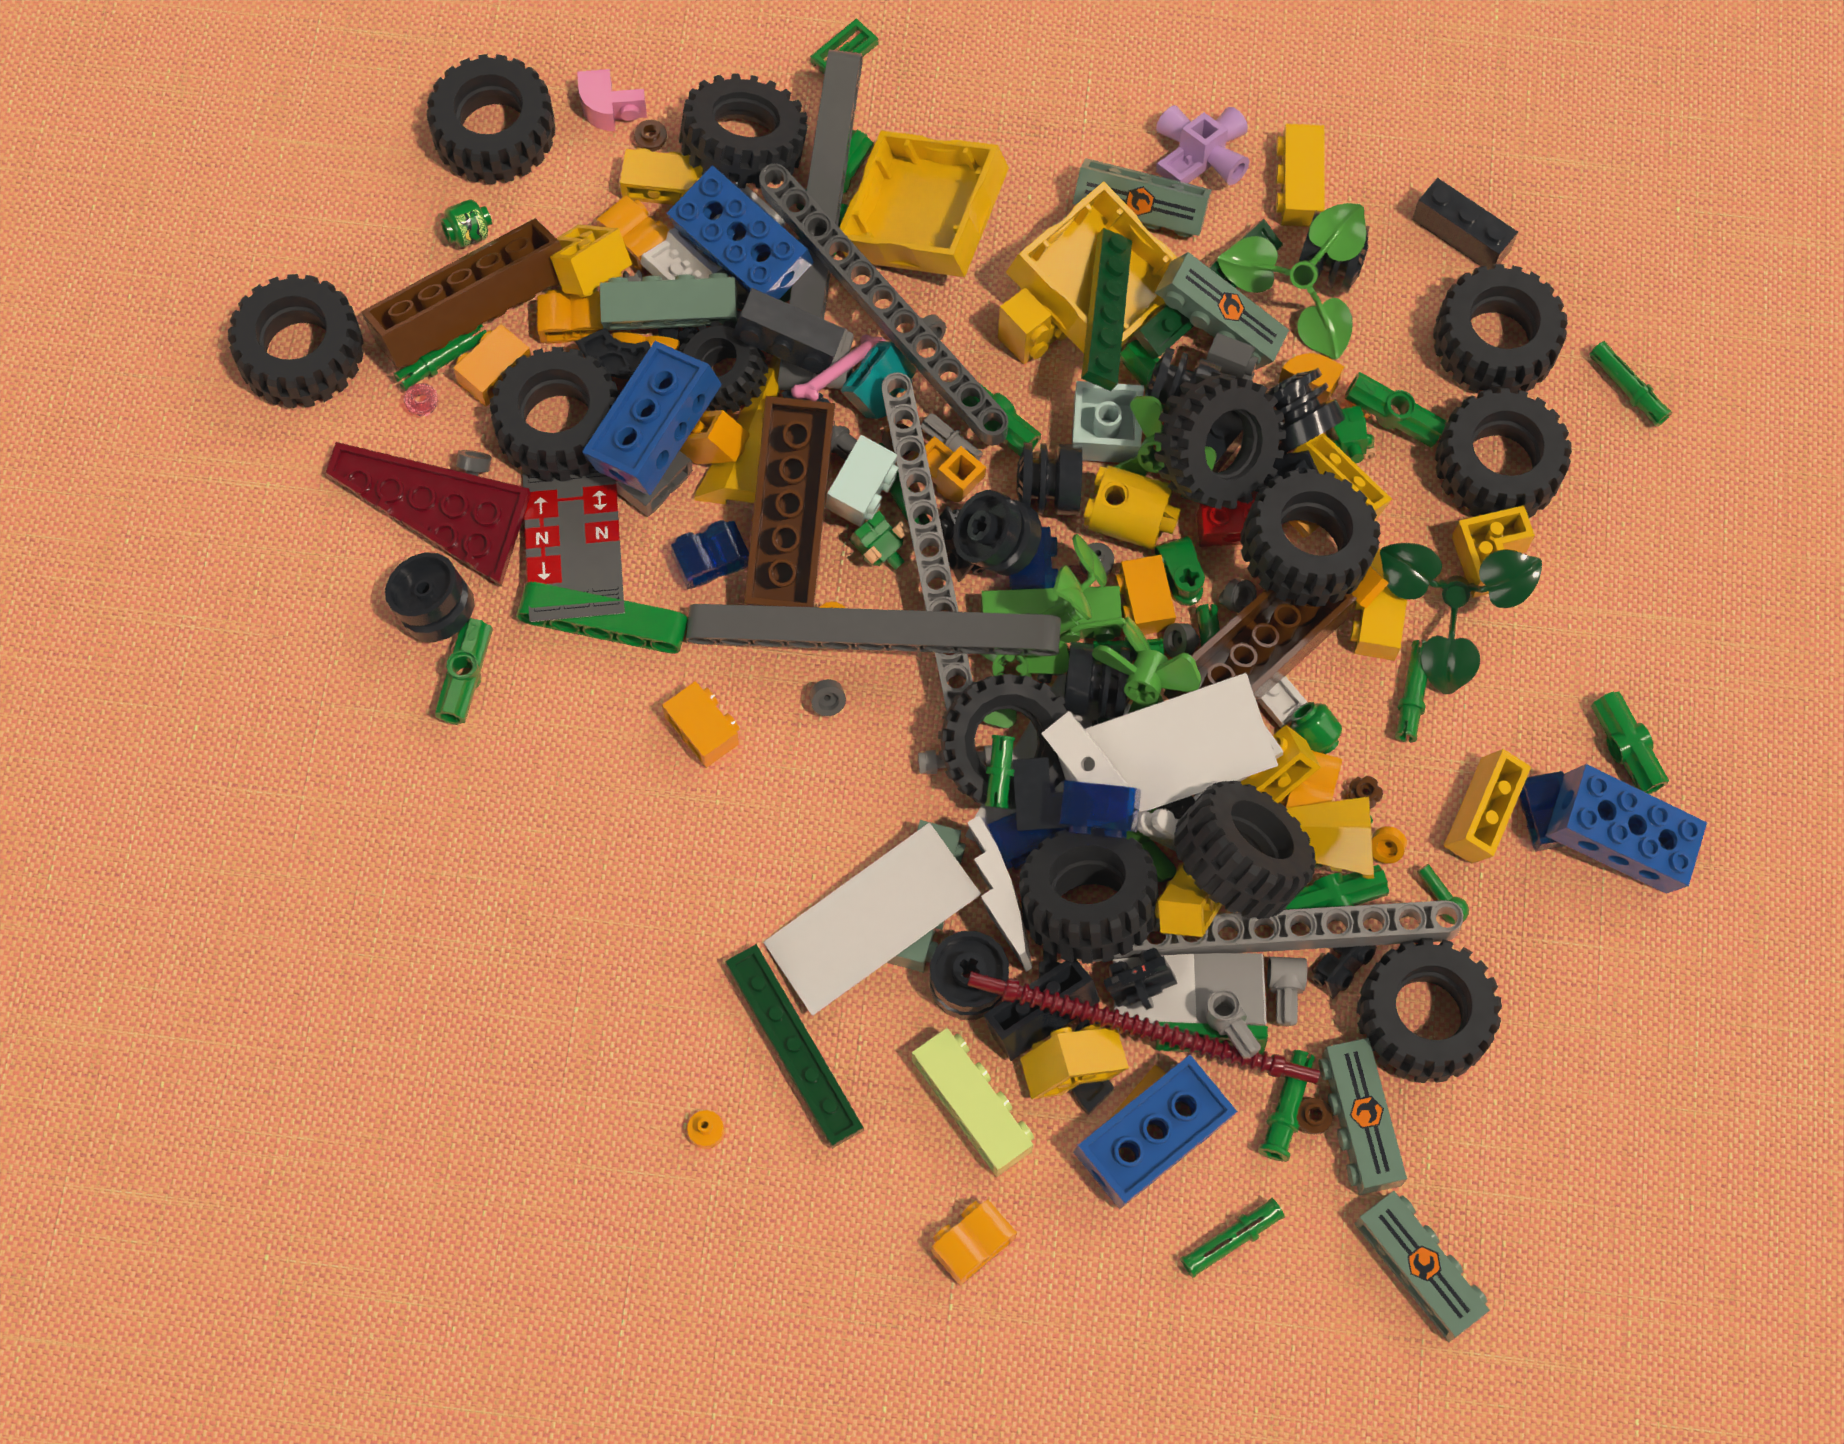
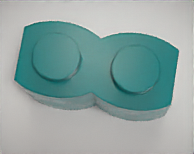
[841,341,917,419]

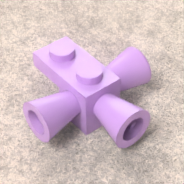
[1156,105,1250,185]

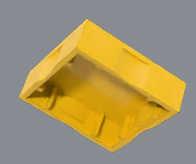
[839,130,1009,278]
[1006,182,1177,353]

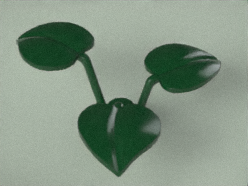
[1380,543,1542,694]

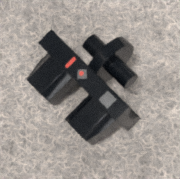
[1104,948,1178,1010]

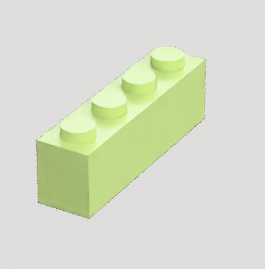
[912,1028,1034,1177]

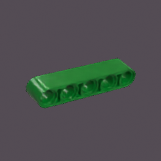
[516,582,688,654]

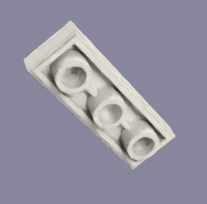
[1041,711,1137,818]

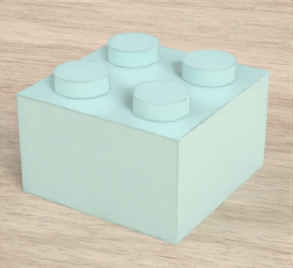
[1072,381,1144,463]
[825,435,899,527]

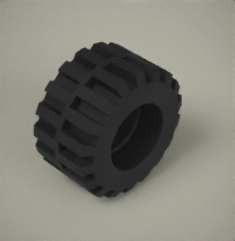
[679,321,768,413]

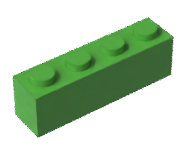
[981,586,1122,643]

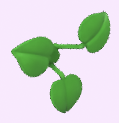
[1217,203,1366,359]
[1041,534,1151,653]

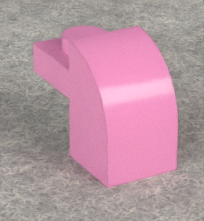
[577,69,647,131]

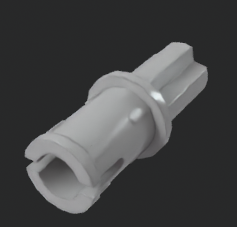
[921,413,983,460]

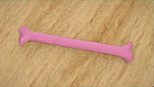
[791,334,886,401]

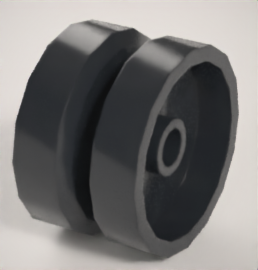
[953,490,1041,576]
[385,552,475,642]
[929,931,1009,1020]

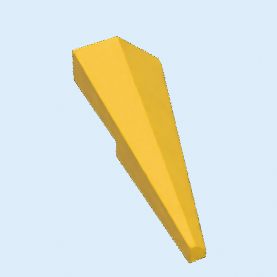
[694,356,781,505]
[1287,797,1374,879]

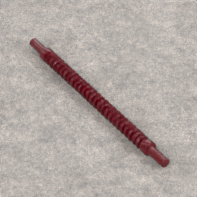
[967,972,1320,1084]

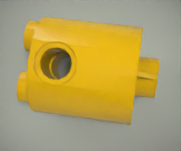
[1084,465,1181,550]

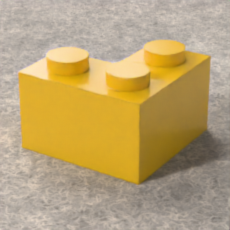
[550,224,632,297]
[998,287,1067,365]
[1452,505,1535,598]
[1020,1024,1129,1099]

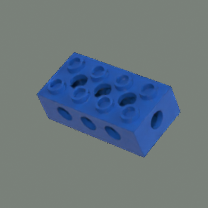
[666,165,814,299]
[582,341,722,495]
[1546,764,1707,894]
[1073,1055,1238,1209]

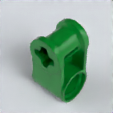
[1155,536,1205,606]

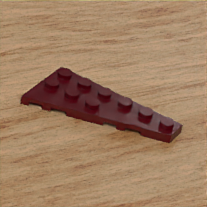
[326,442,531,587]

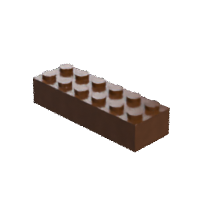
[361,218,562,369]
[744,396,836,607]
[1163,589,1357,702]

